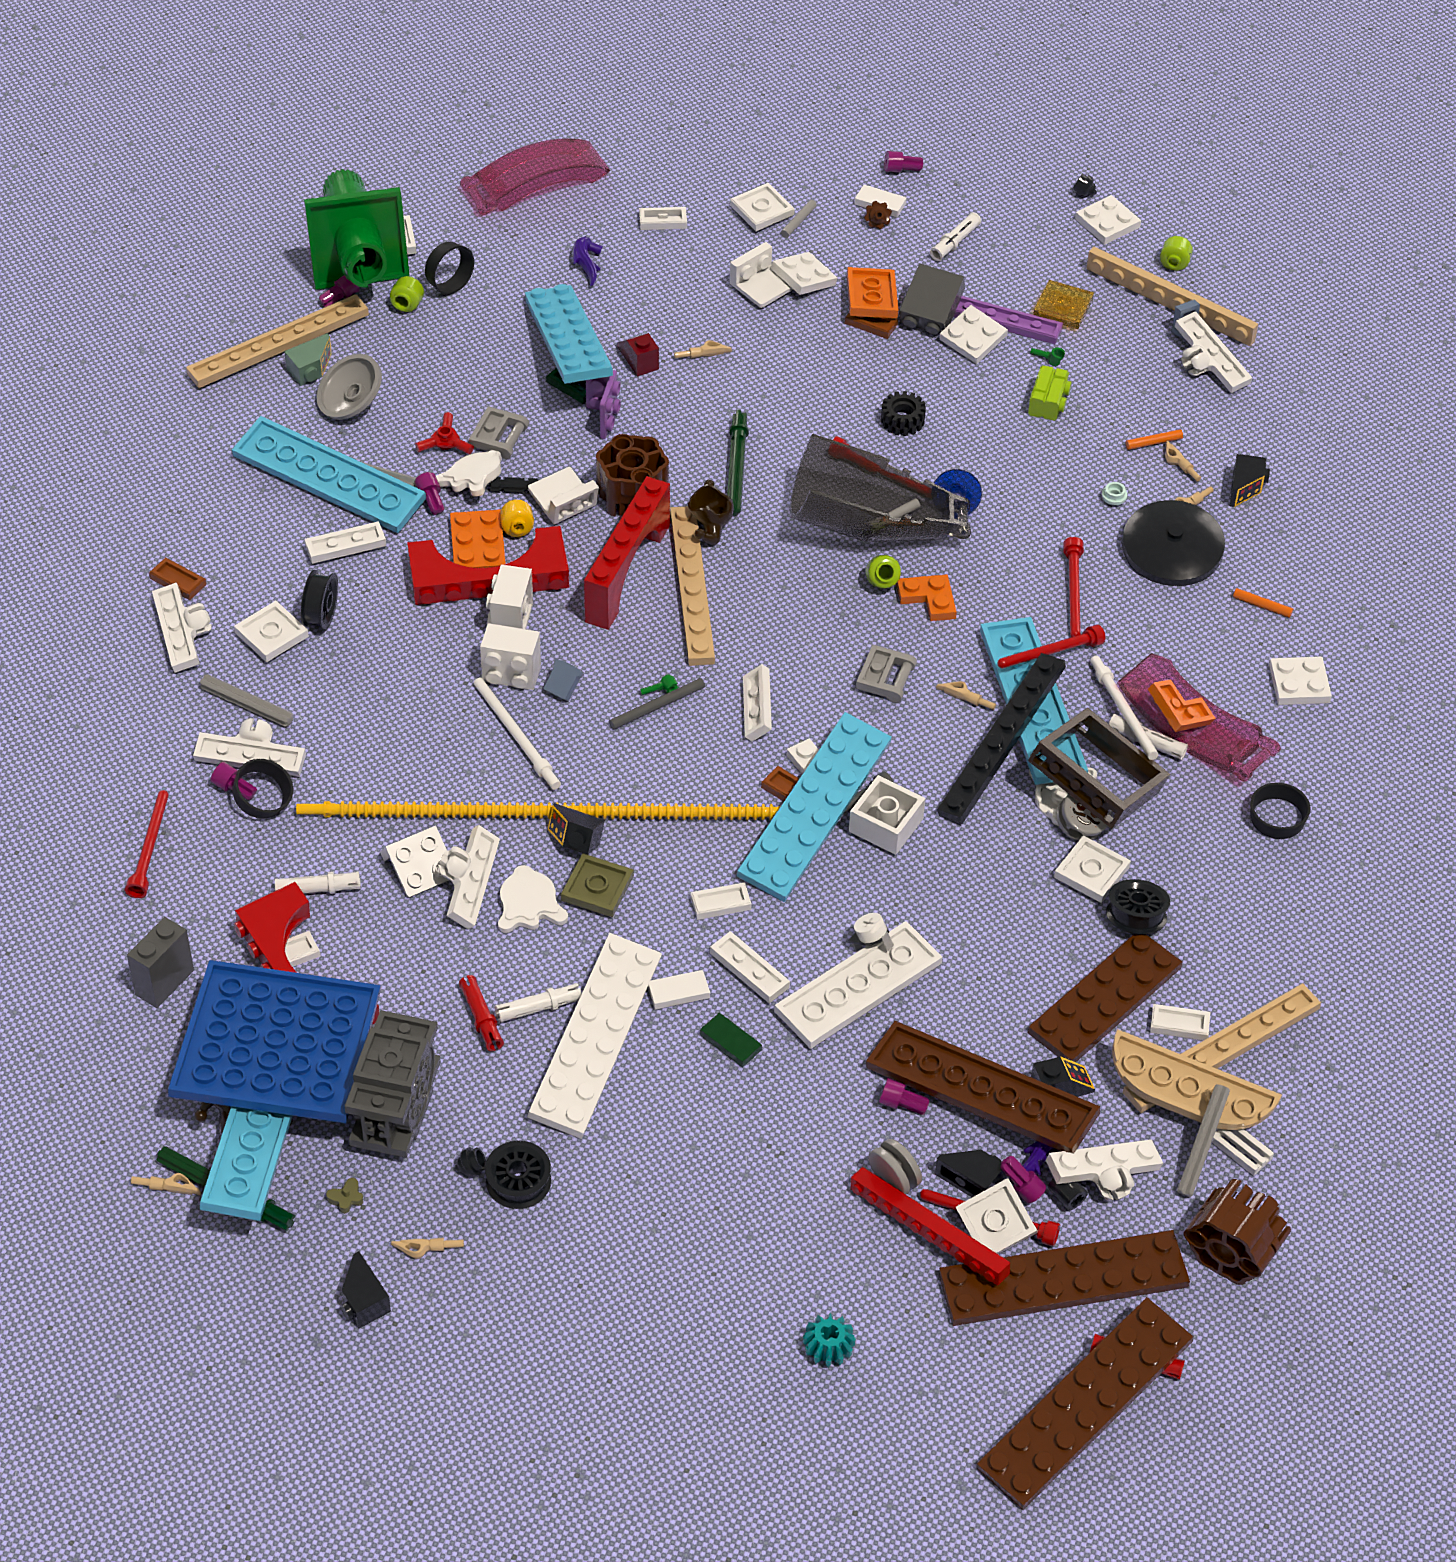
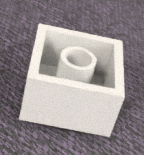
[486,565,533,629]
[480,623,541,690]
[849,775,926,855]

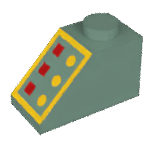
[284,333,332,386]

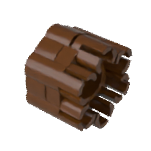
[596,434,669,517]
[1184,1179,1291,1285]

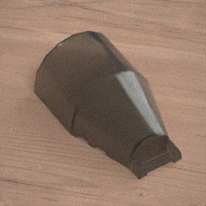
[789,434,971,542]

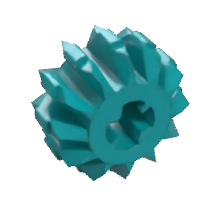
[803,1312,856,1368]

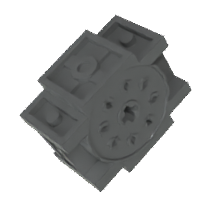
[345,1010,441,1158]

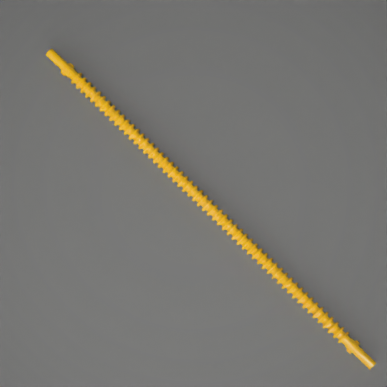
[296,801,781,821]

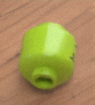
[1160,236,1193,271]
[390,276,424,312]
[865,555,901,589]

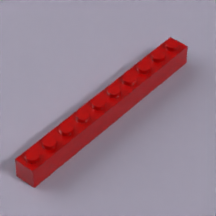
[850,1167,1011,1286]

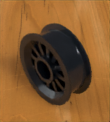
[301,569,338,630]
[1106,879,1170,935]
[485,1140,551,1209]

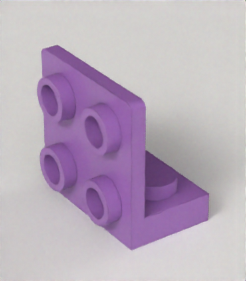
[586,370,621,439]

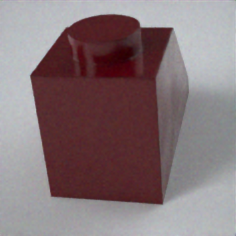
[617,333,659,377]

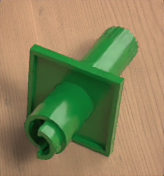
[304,169,410,290]

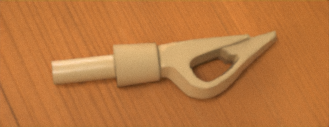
[674,340,732,359]
[1165,440,1201,482]
[1175,486,1214,505]
[936,681,996,710]
[131,1173,202,1196]
[391,1237,464,1259]

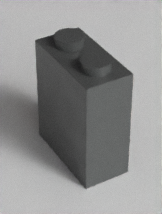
[899,263,965,335]
[127,917,194,1008]

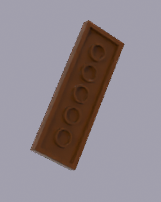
[1028,934,1183,1062]

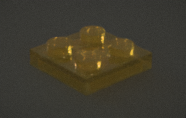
[1033,280,1094,329]

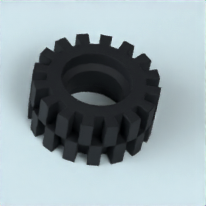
[881,391,926,436]

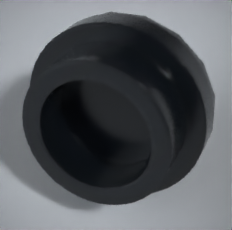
[1072,173,1097,197]
[454,1147,486,1177]

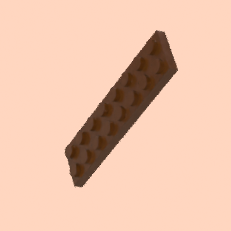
[866,1021,1100,1154]
[939,1230,1190,1326]
[977,1297,1194,1510]

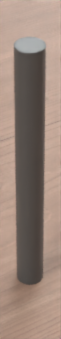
[609,678,705,730]

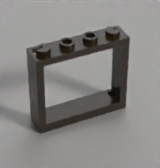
[1028,707,1171,829]

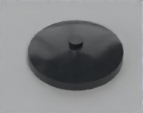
[1122,500,1225,586]

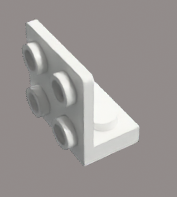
[730,242,794,308]
[528,467,599,525]
[380,826,449,897]

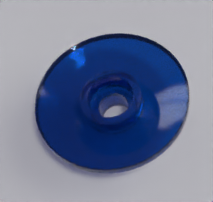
[931,469,982,518]

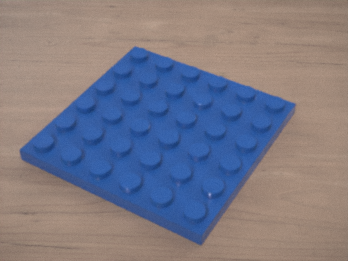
[168,960,381,1123]

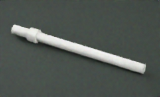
[1090,656,1158,760]
[474,677,561,790]

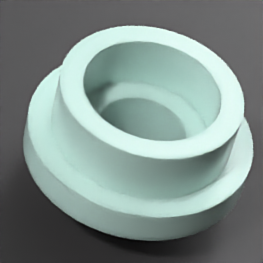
[1102,482,1127,505]

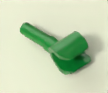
[1030,347,1065,366]
[640,674,679,695]

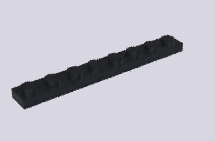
[937,653,1066,824]

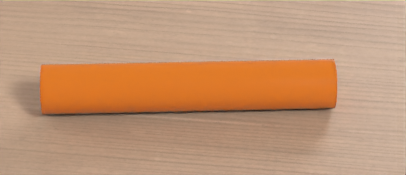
[1125,429,1183,450]
[1233,588,1294,618]

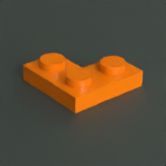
[896,574,957,621]
[1148,679,1216,732]

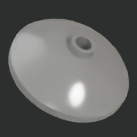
[317,354,382,420]

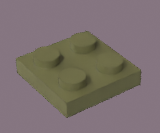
[561,853,634,917]

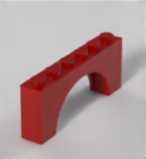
[584,476,670,630]
[407,526,569,605]
[233,882,379,1025]

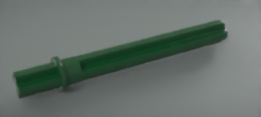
[727,410,749,516]
[156,1146,295,1231]

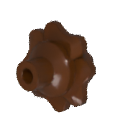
[864,201,892,229]

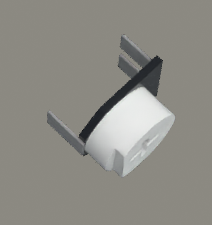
[848,913,894,952]

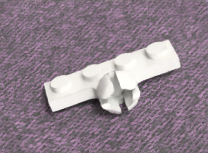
[1175,311,1252,393]
[152,583,212,673]
[193,718,306,777]
[437,825,500,930]
[1046,1139,1163,1201]

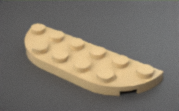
[1112,1029,1282,1130]

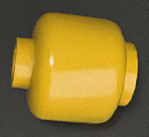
[500,499,534,537]

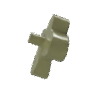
[326,1178,364,1214]

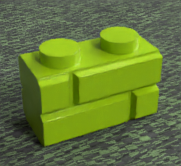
[1028,365,1072,421]

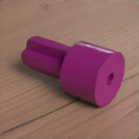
[884,151,923,173]
[319,275,360,307]
[414,472,444,515]
[210,762,257,800]
[878,1078,929,1115]
[1001,1155,1046,1204]

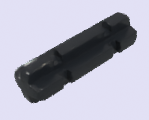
[489,477,539,493]

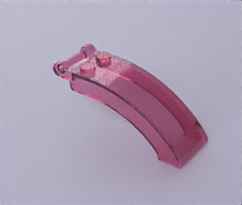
[460,138,610,215]
[1118,653,1281,782]

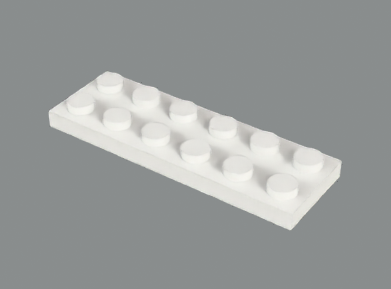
[774,921,943,1049]

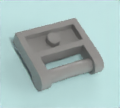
[469,406,529,459]
[856,645,917,703]

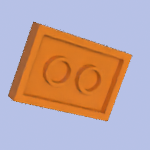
[847,267,899,319]
[450,509,506,568]

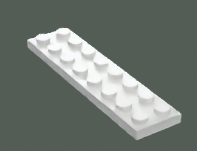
[527,933,662,1139]

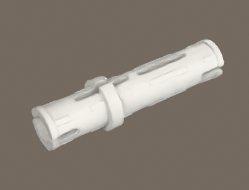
[930,212,981,261]
[1109,714,1188,761]
[275,871,361,894]
[495,983,582,1023]

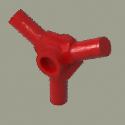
[415,412,474,454]

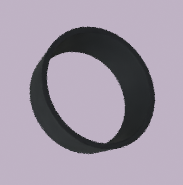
[425,242,474,295]
[232,759,294,819]
[1250,783,1311,839]

